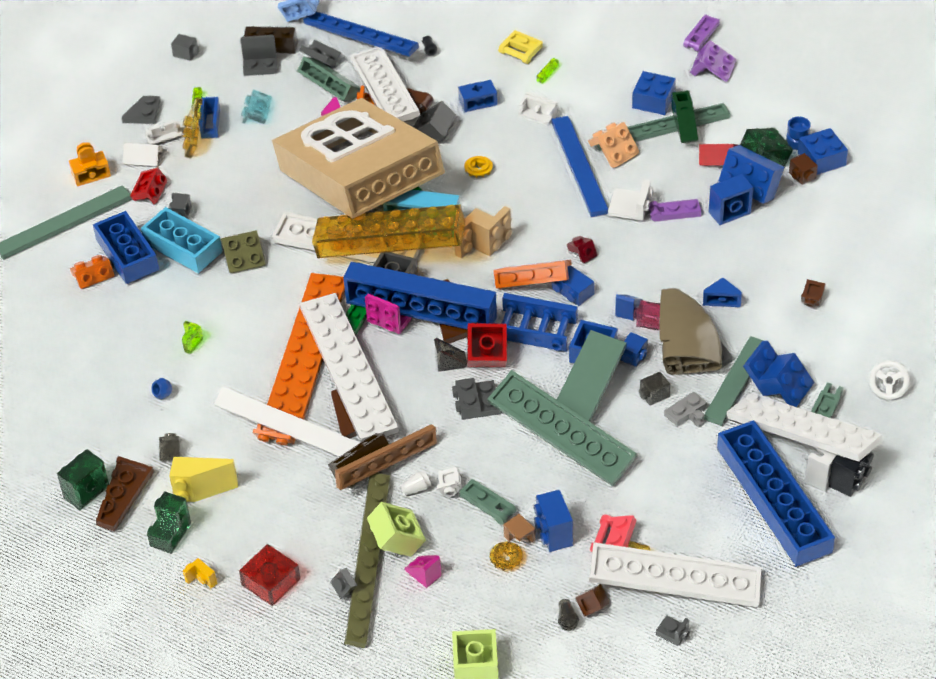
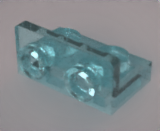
[241,89,272,124]

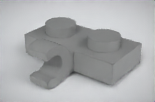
[664,392,707,427]

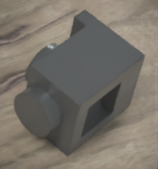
[169,193,192,219]

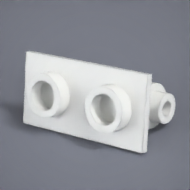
[144,120,183,145]

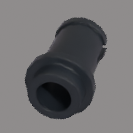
[422,35,437,56]

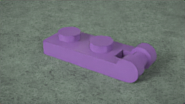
[683,15,720,52]
[649,199,701,221]

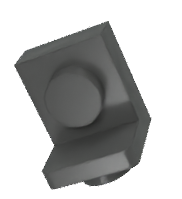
[656,615,691,646]

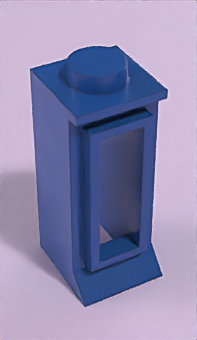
[199,97,220,139]

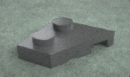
[121,96,161,124]

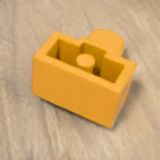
[68,142,111,187]

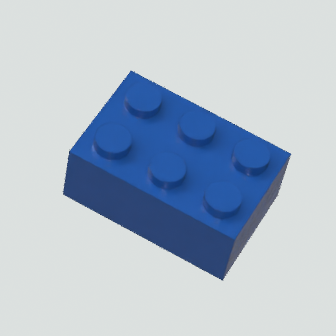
[718,145,785,204]

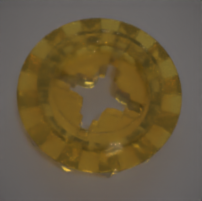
[490,542,523,572]

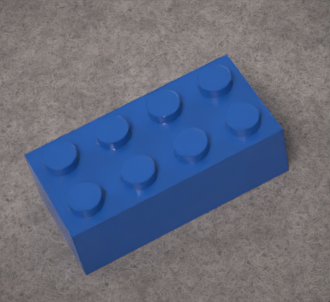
[92,211,159,284]

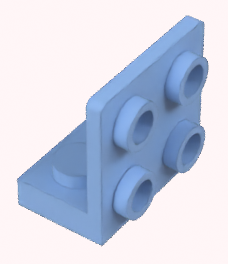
[277,0,320,22]

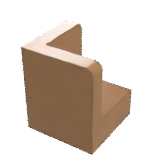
[503,514,536,542]

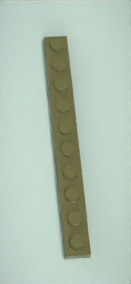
[344,472,390,649]

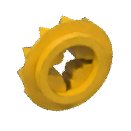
[464,156,493,178]

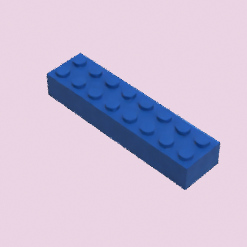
[343,262,497,329]
[717,420,835,567]

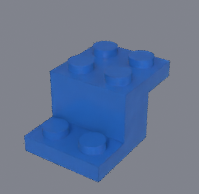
[743,340,815,407]

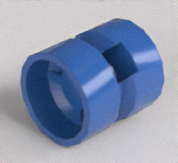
[786,116,811,150]

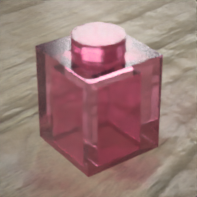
[634,300,660,331]

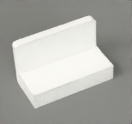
[123,143,162,166]

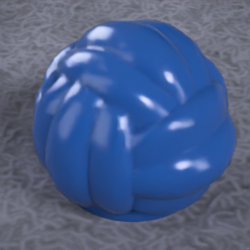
[151,378,172,400]

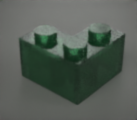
[147,491,191,554]

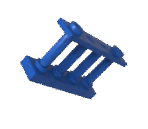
[493,293,578,352]

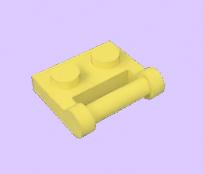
[498,30,543,64]

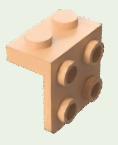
[588,122,639,168]

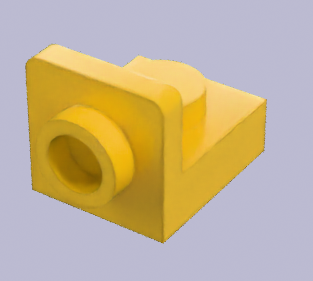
[183,558,218,589]

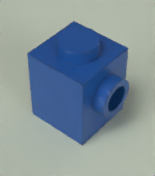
[620,332,648,367]

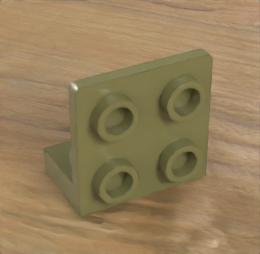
[221,230,265,274]

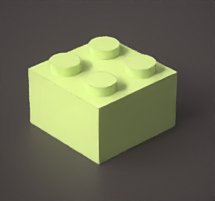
[367,502,426,557]
[452,629,498,679]

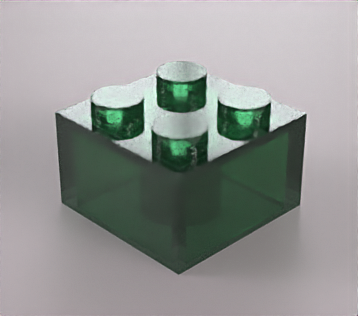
[740,127,793,167]
[57,449,109,510]

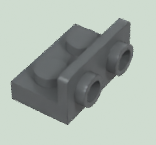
[299,40,341,68]

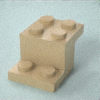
[454,206,512,258]

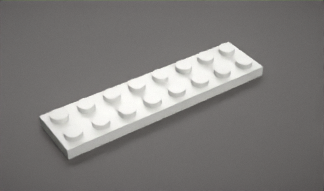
[350,47,420,122]
[271,212,422,263]
[727,393,883,461]
[589,542,761,607]

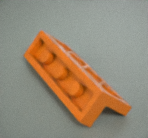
[493,260,572,288]

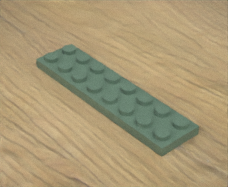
[487,370,637,487]

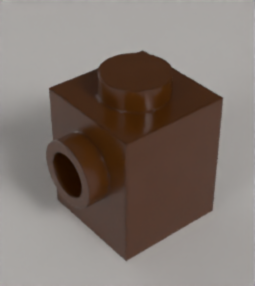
[789,153,818,185]

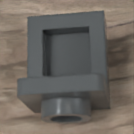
[330,567,357,599]

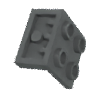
[240,35,277,76]

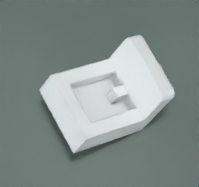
[437,467,462,497]

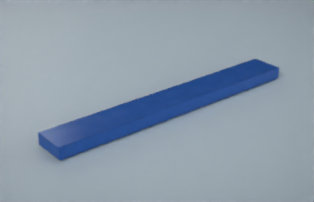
[303,11,419,57]
[551,116,608,217]

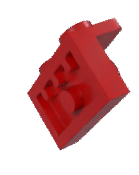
[130,168,167,204]

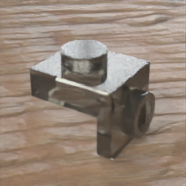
[159,433,182,462]

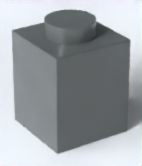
[171,34,199,61]

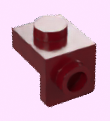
[566,236,597,263]

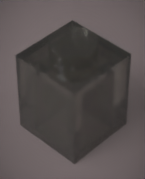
[638,372,671,406]

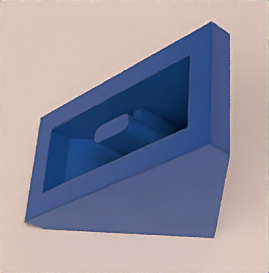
[703,277,742,307]
[615,294,643,321]

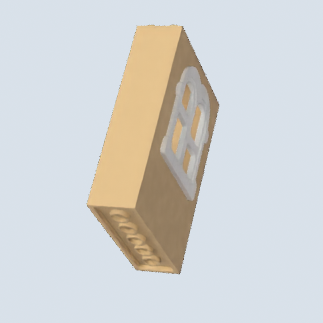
[272,98,445,219]

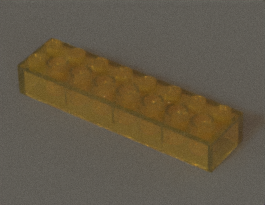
[312,204,466,258]

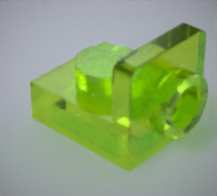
[182,321,203,354]

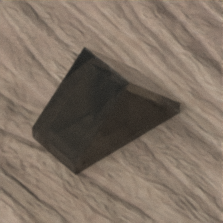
[434,337,467,372]

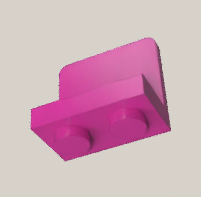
[365,294,411,334]

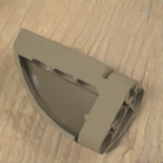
[660,288,723,375]

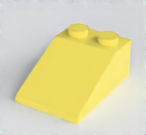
[169,457,238,502]

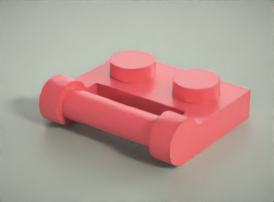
[590,515,637,552]

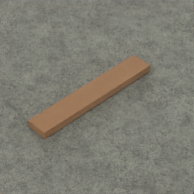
[335,424,437,490]

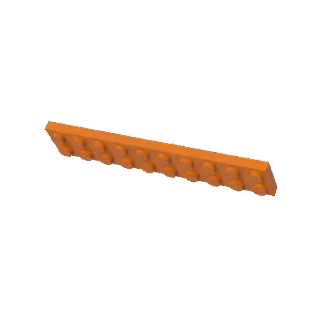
[267,273,345,420]

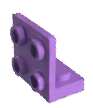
[690,40,737,82]

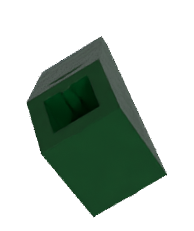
[671,90,699,143]

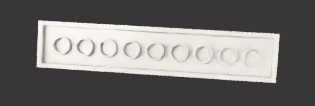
[300,293,399,443]

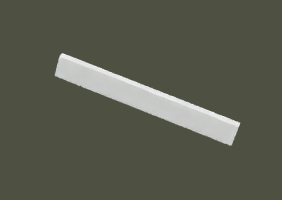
[214,387,359,457]

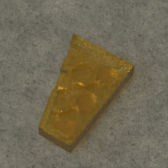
[182,97,203,158]

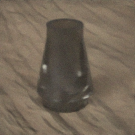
[558,599,579,631]

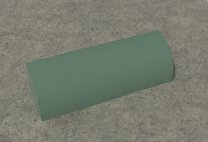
[297,56,361,102]

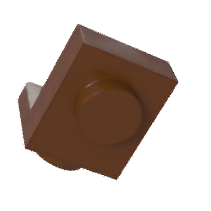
[801,279,826,307]

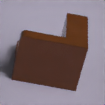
[575,584,610,617]

